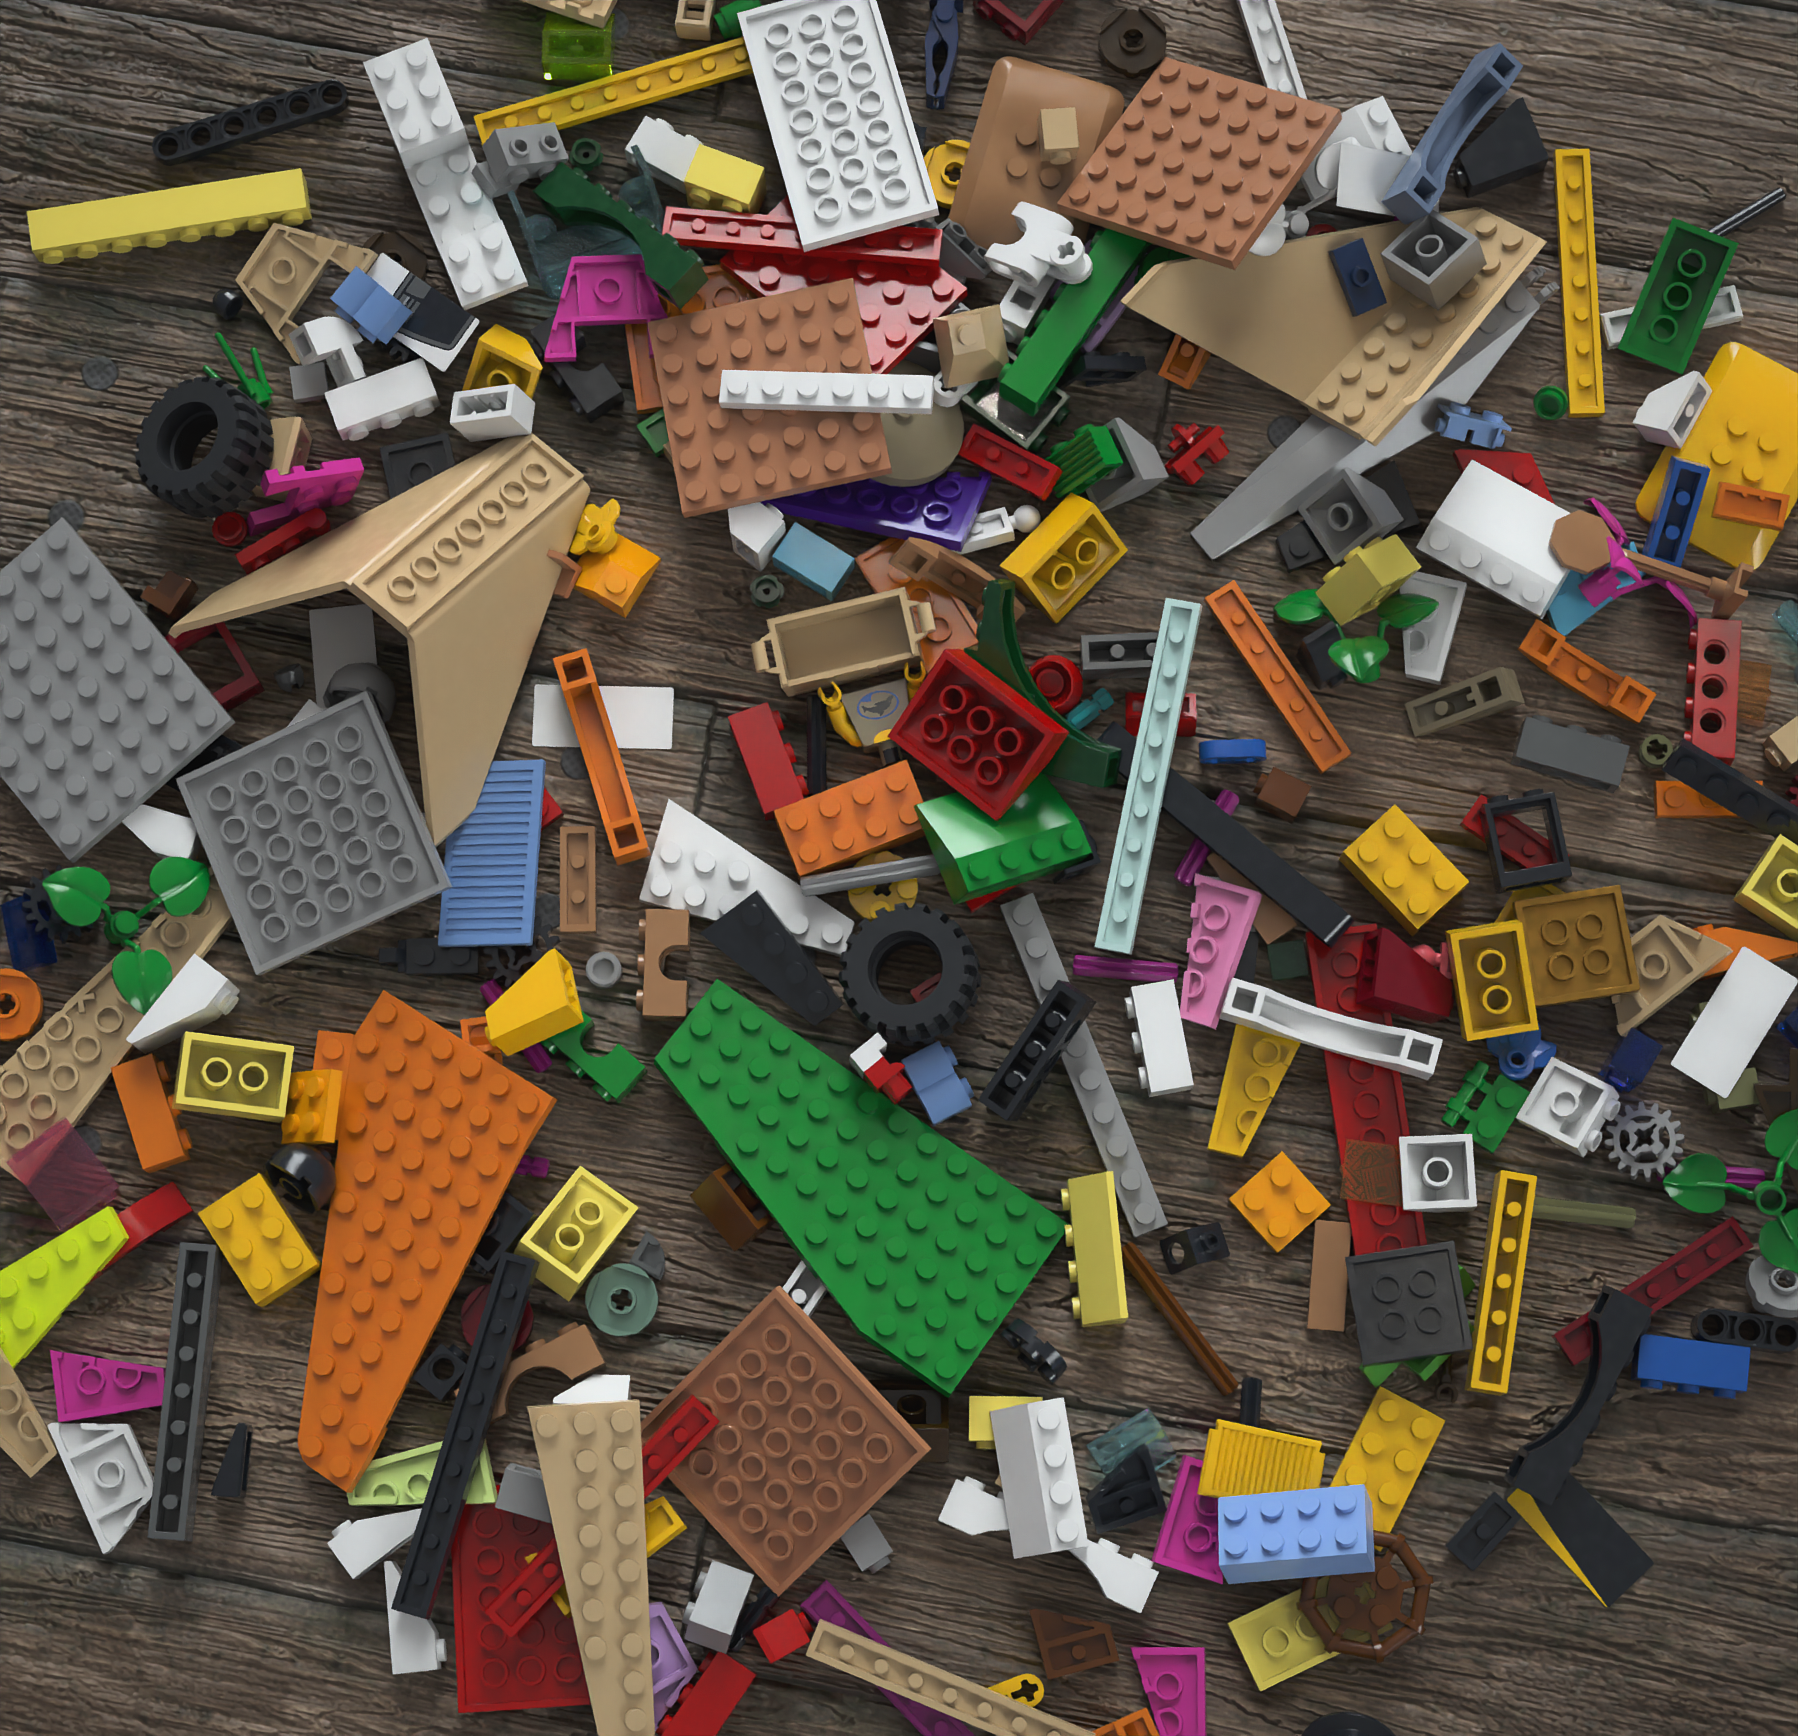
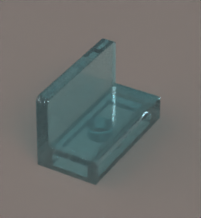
[1086,1408,1177,1477]

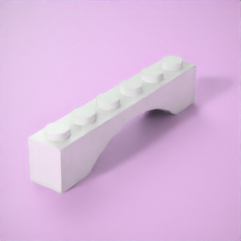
[1219,978,1443,1080]
[938,1476,1159,1613]

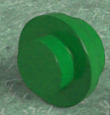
[1533,386,1569,420]

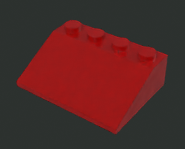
[888,649,1069,821]

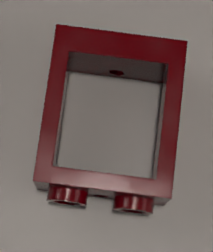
[973,0,1065,46]
[165,621,265,712]

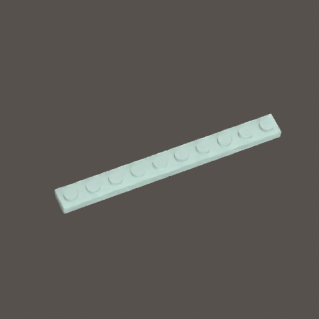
[1095,598,1202,955]

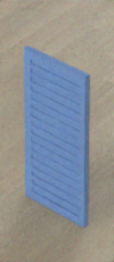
[438,759,546,947]

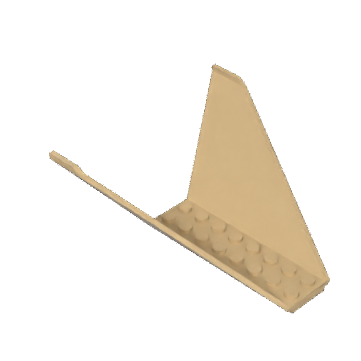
[1120,207,1547,447]
[169,432,590,847]

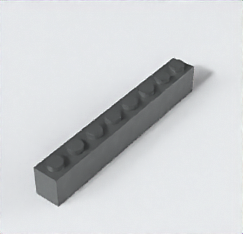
[147,1242,223,1542]

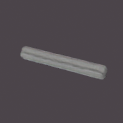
[800,854,941,897]

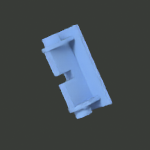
[1435,402,1512,449]

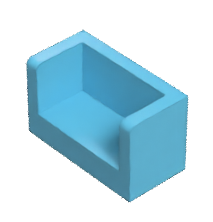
[772,522,855,601]

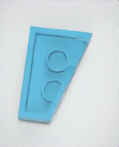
[1546,541,1646,637]

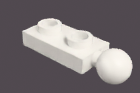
[952,505,1041,555]

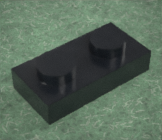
[1444,1491,1522,1572]

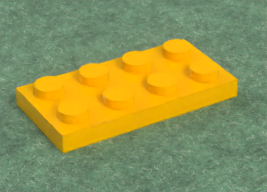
[1329,1386,1446,1552]

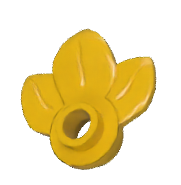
[569,498,620,555]

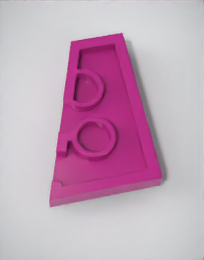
[50,1350,166,1423]

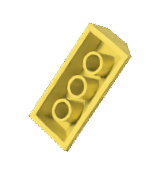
[1061,1171,1128,1327]

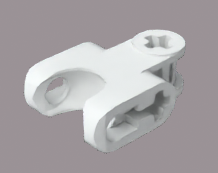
[984,201,1093,287]

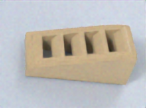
[675,0,716,41]

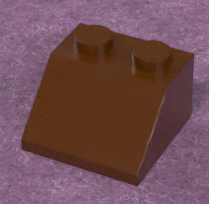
[690,1163,776,1252]

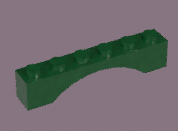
[533,162,709,309]

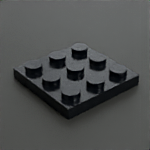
[1345,1241,1473,1367]

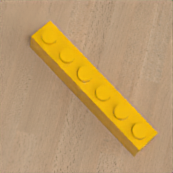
[1464,1170,1537,1396]

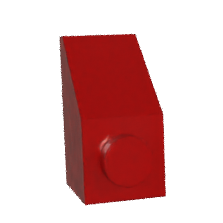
[752,1608,814,1664]

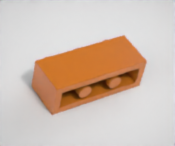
[111,1053,193,1174]

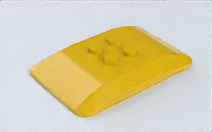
[1635,342,1798,570]

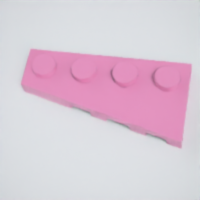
[1180,873,1263,1030]

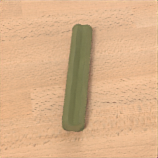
[1532,1196,1636,1229]

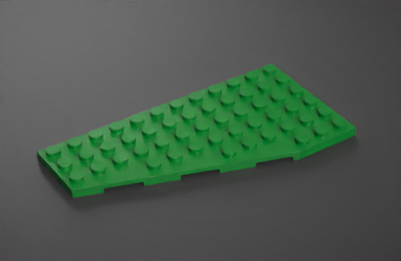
[653,979,1070,1398]

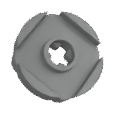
[1745,1254,1798,1318]

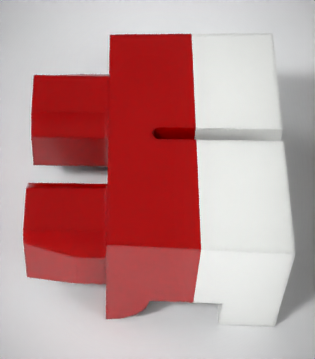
[849,1033,912,1105]

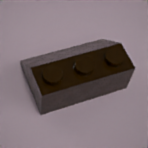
[868,1380,949,1462]

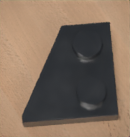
[1055,351,1147,391]
[1085,1443,1167,1534]

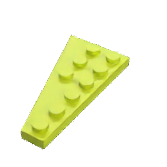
[0,1206,129,1369]

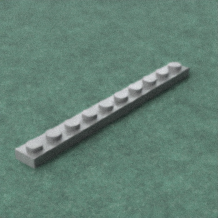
[1000,893,1168,1238]

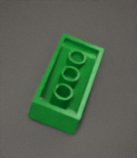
[1617,218,1739,374]

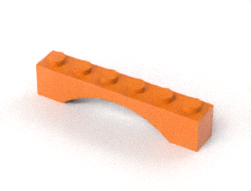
[553,648,651,866]

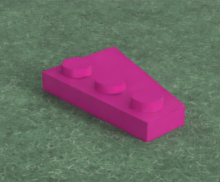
[1151,1455,1223,1584]
[1130,1647,1207,1736]

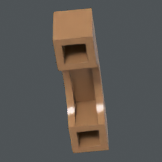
[454,1322,607,1426]

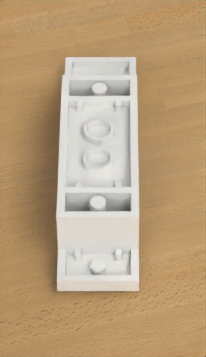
[363,38,528,310]

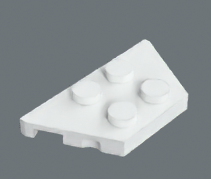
[47,1423,154,1554]

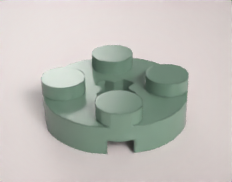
[585,1263,659,1337]

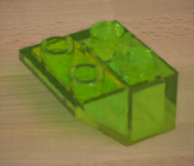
[541,12,616,80]

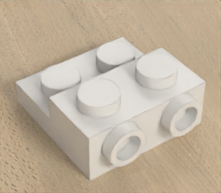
[1516,1057,1620,1158]

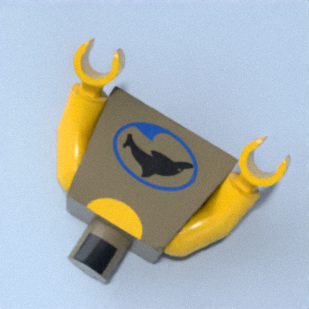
[817,661,926,767]

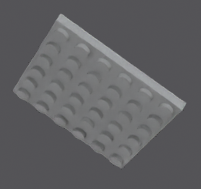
[176,690,452,975]

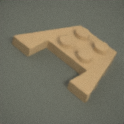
[235,223,378,365]

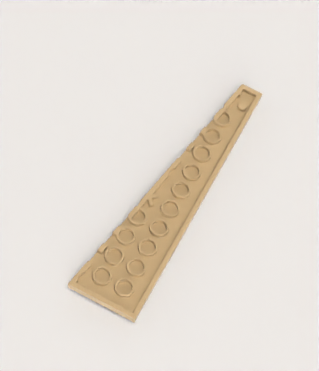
[0,867,233,1186]
[527,1399,655,1736]

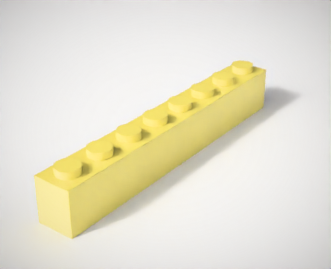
[27,168,312,264]

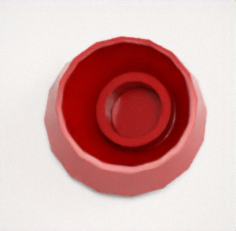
[1028,655,1083,715]

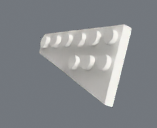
[639,799,855,957]

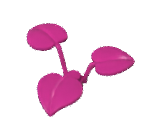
[1577,498,1698,628]

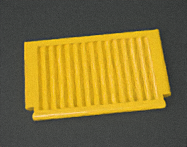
[1197,1419,1326,1499]

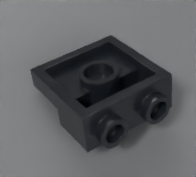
[469,1190,538,1276]

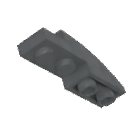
[901,217,993,280]

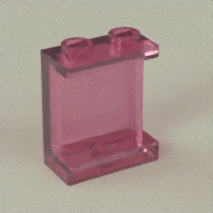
[6,1116,119,1231]

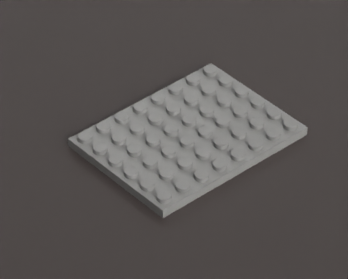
[0,517,235,863]

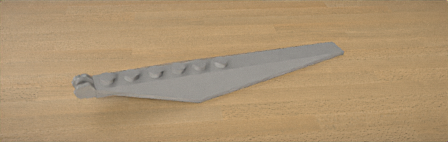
[1190,265,1560,561]

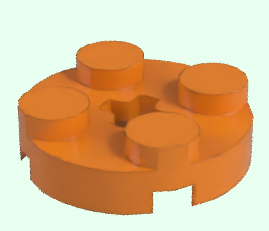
[0,968,44,1041]

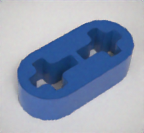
[1198,739,1267,764]

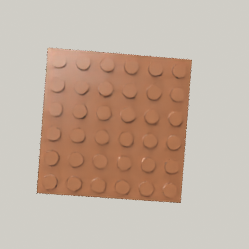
[1057,57,1342,270]
[648,278,892,518]
[641,1285,931,1597]

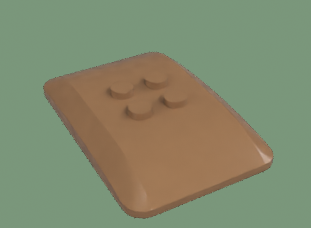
[948,56,1125,251]

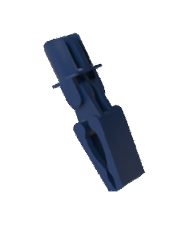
[925,0,964,110]

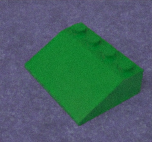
[914,773,1092,905]

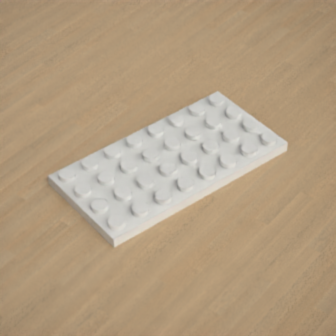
[737,0,939,252]

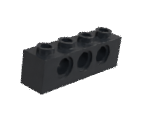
[978,980,1097,1121]

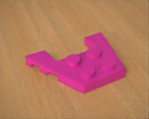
[544,254,668,362]
[246,457,364,537]

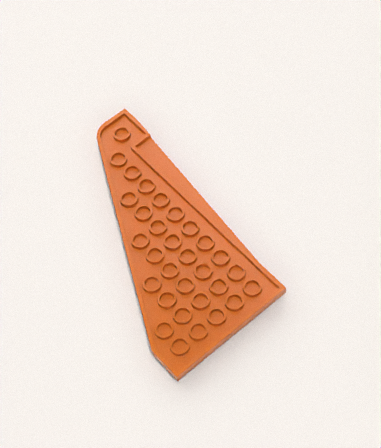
[298,990,558,1493]

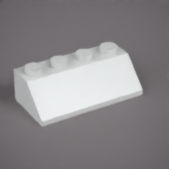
[990,1397,1089,1559]

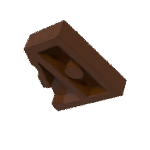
[1029,1608,1119,1680]

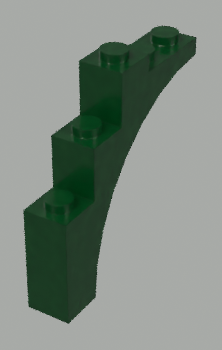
[964,578,1122,788]

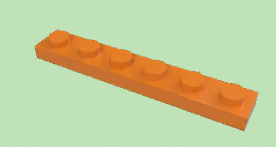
[1204,580,1351,774]

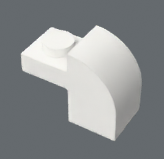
[289,316,366,388]

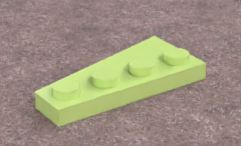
[347,1438,498,1506]

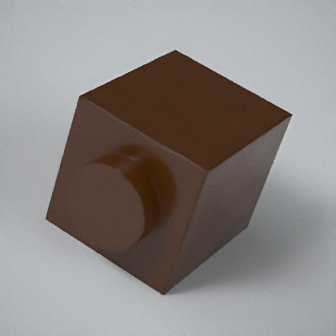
[1253,767,1312,824]

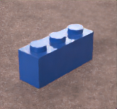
[1642,456,1710,568]
[1630,1334,1751,1399]

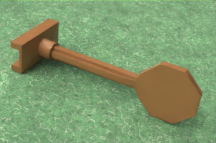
[1548,510,1754,620]

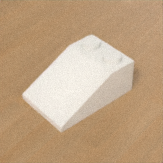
[1300,96,1412,201]
[126,954,240,1054]

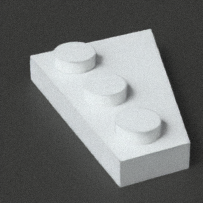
[1400,571,1467,685]

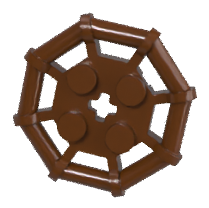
[1296,1530,1434,1664]

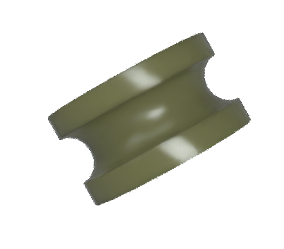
[1638,734,1673,769]

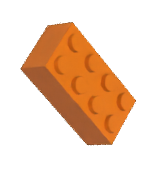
[774,759,926,881]

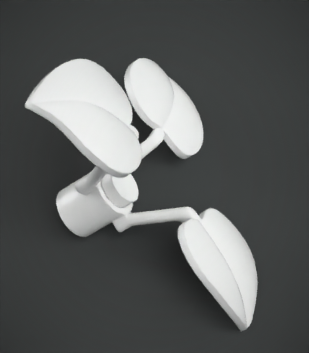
[1249,137,1361,256]

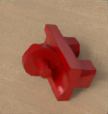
[1164,422,1229,485]

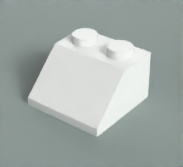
[1399,1134,1477,1213]

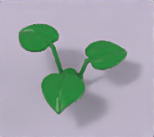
[1273,589,1439,683]
[42,857,210,1015]
[1662,1109,1798,1274]

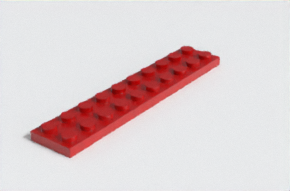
[1304,923,1427,1256]

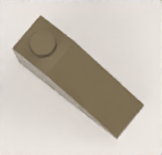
[1404,667,1525,737]

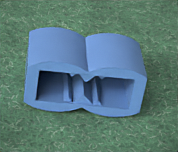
[330,266,412,345]
[900,1041,975,1126]

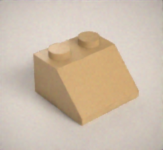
[253,416,312,502]

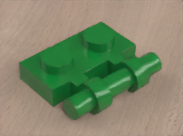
[1441,1060,1530,1155]

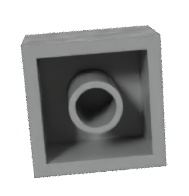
[1381,209,1487,310]

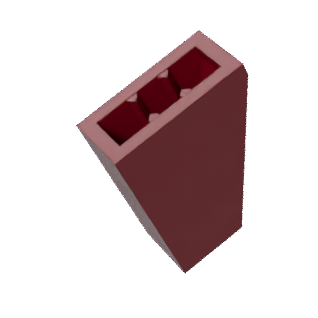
[1356,927,1454,1024]

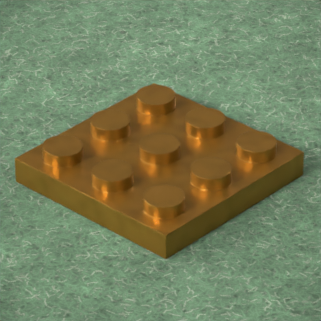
[1512,885,1640,1008]

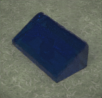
[0,896,57,972]

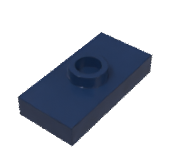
[1328,238,1387,317]

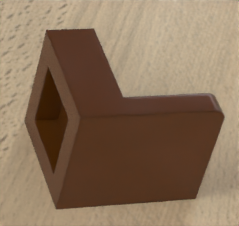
[140,571,199,623]

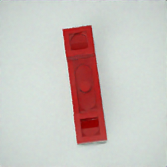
[86,1181,194,1286]

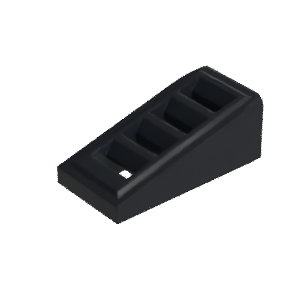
[211,1423,253,1499]

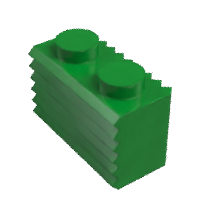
[1044,424,1124,498]

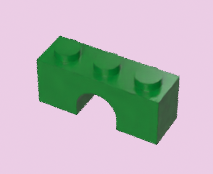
[540,1010,647,1104]

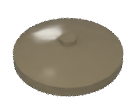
[870,360,964,487]

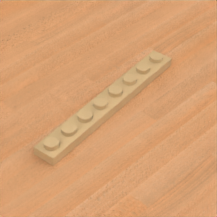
[806,1619,1096,1736]

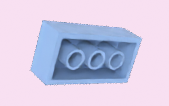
[1218,1484,1375,1584]

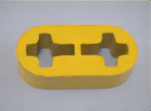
[988,1673,1044,1707]

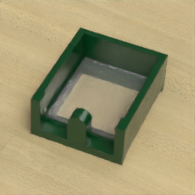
[960,349,1070,454]

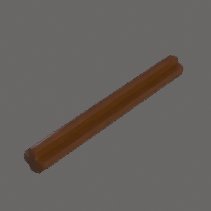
[1121,1242,1239,1396]

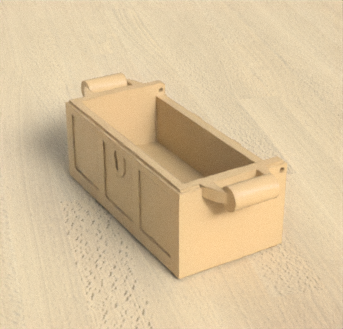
[751,587,936,697]

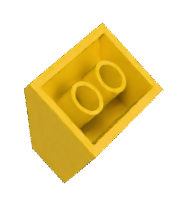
[999,492,1128,624]

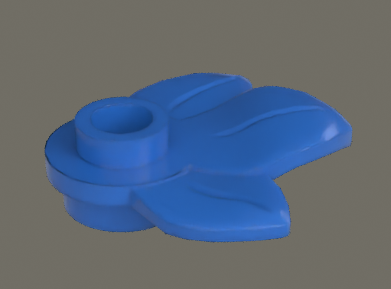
[1486,1023,1557,1081]

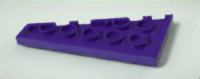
[760,472,992,552]

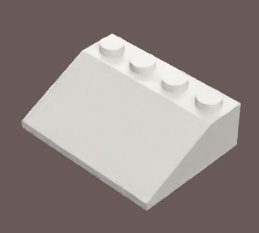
[1416,460,1571,619]

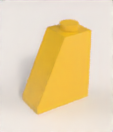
[485,948,584,1056]

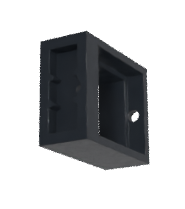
[1479,789,1572,894]

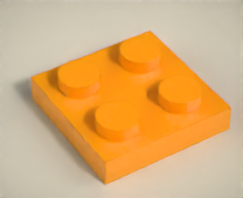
[281,1069,343,1145]
[1228,1151,1331,1254]

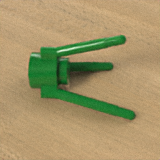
[203,332,273,409]

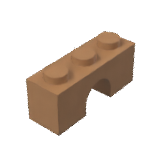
[636,909,691,1021]

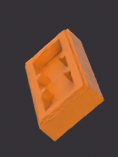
[1711,481,1790,531]

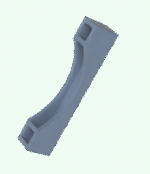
[1381,43,1523,225]

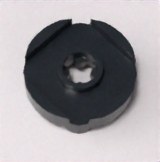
[999,1318,1067,1385]

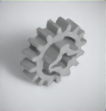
[1605,1101,1685,1182]

